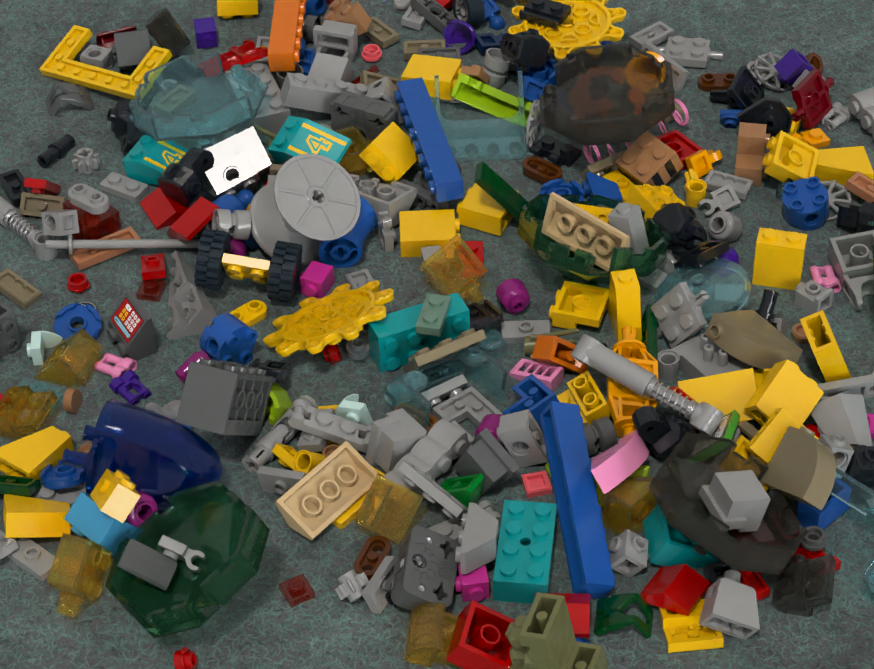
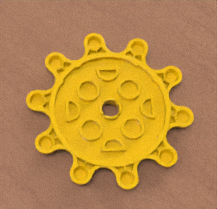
[508,0,627,63]
[263,280,394,357]

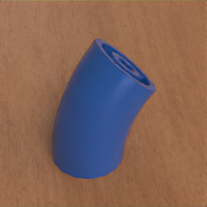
[318,196,378,268]

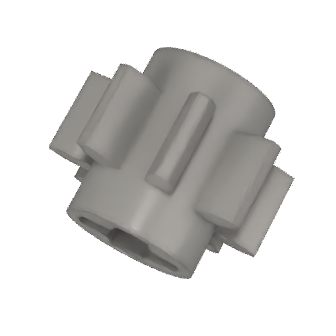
[72,148,100,174]
[335,569,369,603]

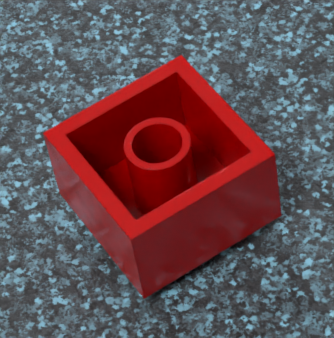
[446,600,515,669]

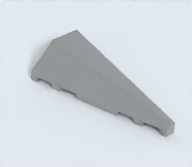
[166,250,217,340]
[808,393,874,514]

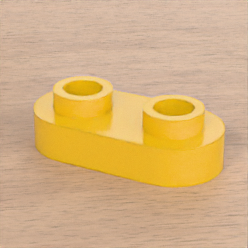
[230,300,267,327]

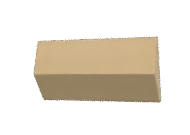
[541,192,631,273]
[275,441,382,541]

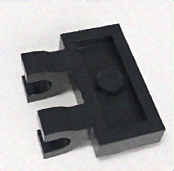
[530,135,582,168]
[671,240,730,268]

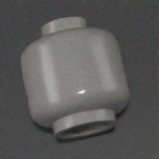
[708,211,742,243]

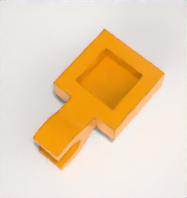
[791,128,831,149]
[685,149,723,178]

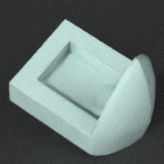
[27,331,63,366]
[335,394,373,426]

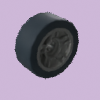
[453,0,485,28]

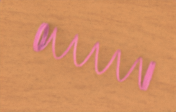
[583,99,689,164]

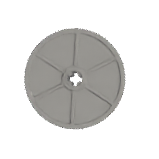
[249,154,361,266]

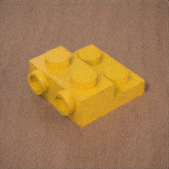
[762,130,820,183]
[549,281,609,329]

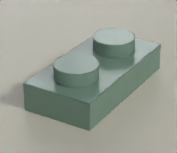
[416,293,451,337]

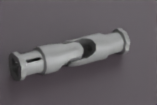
[242,395,318,475]

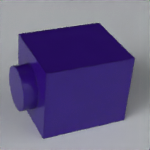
[193,17,218,49]
[774,48,814,85]

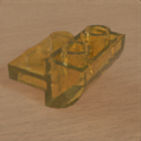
[0,386,58,440]
[354,473,424,544]
[404,603,461,669]

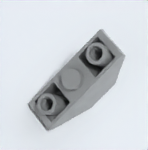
[455,502,499,574]

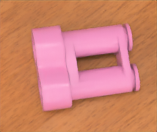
[809,265,842,293]
[94,352,138,379]

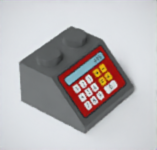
[107,291,157,361]

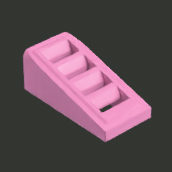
[509,358,564,391]

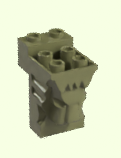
[505,592,609,669]

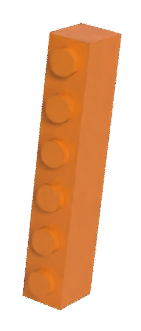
[268,0,307,72]

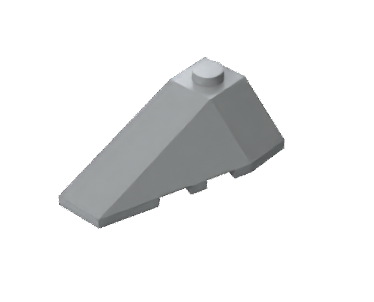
[349,174,418,228]

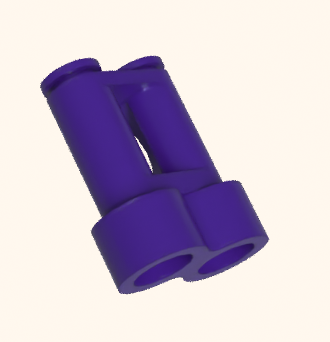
[109,370,152,407]

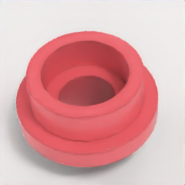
[361,44,382,62]

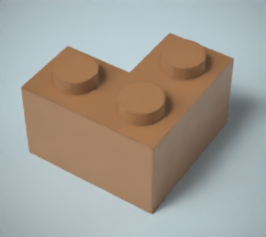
[321,0,372,35]
[734,122,770,186]

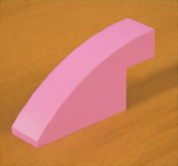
[591,430,649,494]

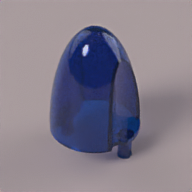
[62,400,223,505]

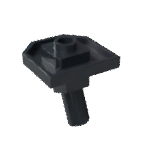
[709,65,765,110]
[737,97,793,138]

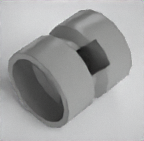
[482,48,512,88]
[212,209,251,240]

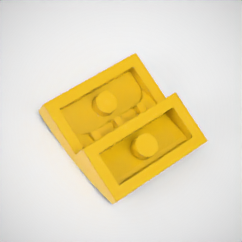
[658,599,724,653]

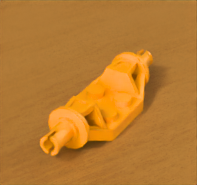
[607,325,658,438]

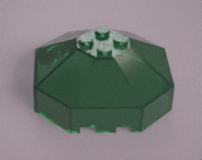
[517,194,670,287]
[105,480,270,638]

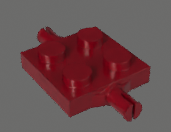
[791,69,835,130]

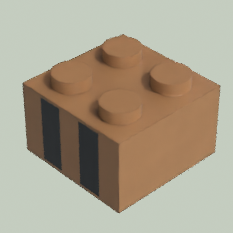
[615,130,683,186]

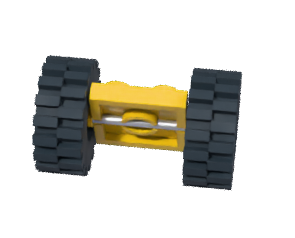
[194,228,302,303]

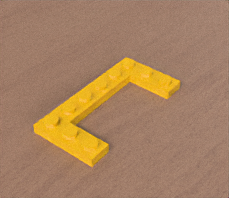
[39,25,173,101]

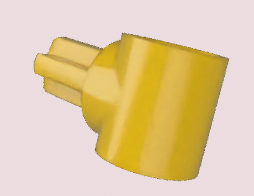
[684,169,707,208]

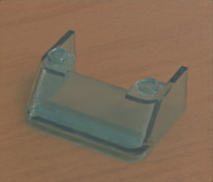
[384,347,507,435]

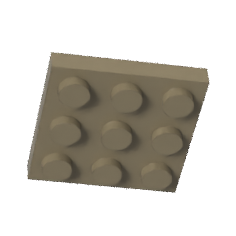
[403,328,486,376]

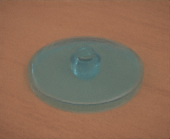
[654,259,751,327]

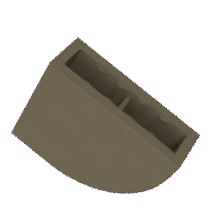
[705,309,803,369]
[759,426,836,511]

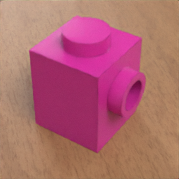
[299,261,335,298]
[454,563,489,602]

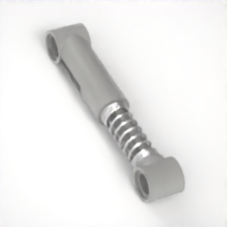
[0,195,58,261]
[571,333,724,437]

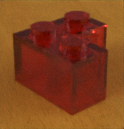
[62,200,121,240]

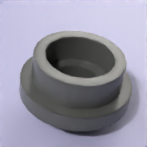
[799,526,827,551]

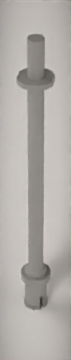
[46,234,232,255]

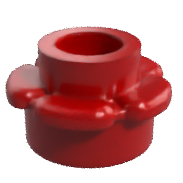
[67,273,90,293]
[322,344,342,365]
[174,647,197,669]

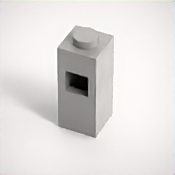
[608,203,650,266]

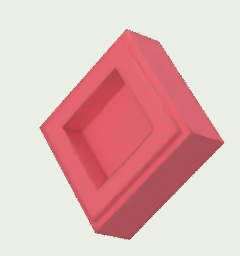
[521,470,552,498]

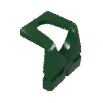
[593,593,654,639]

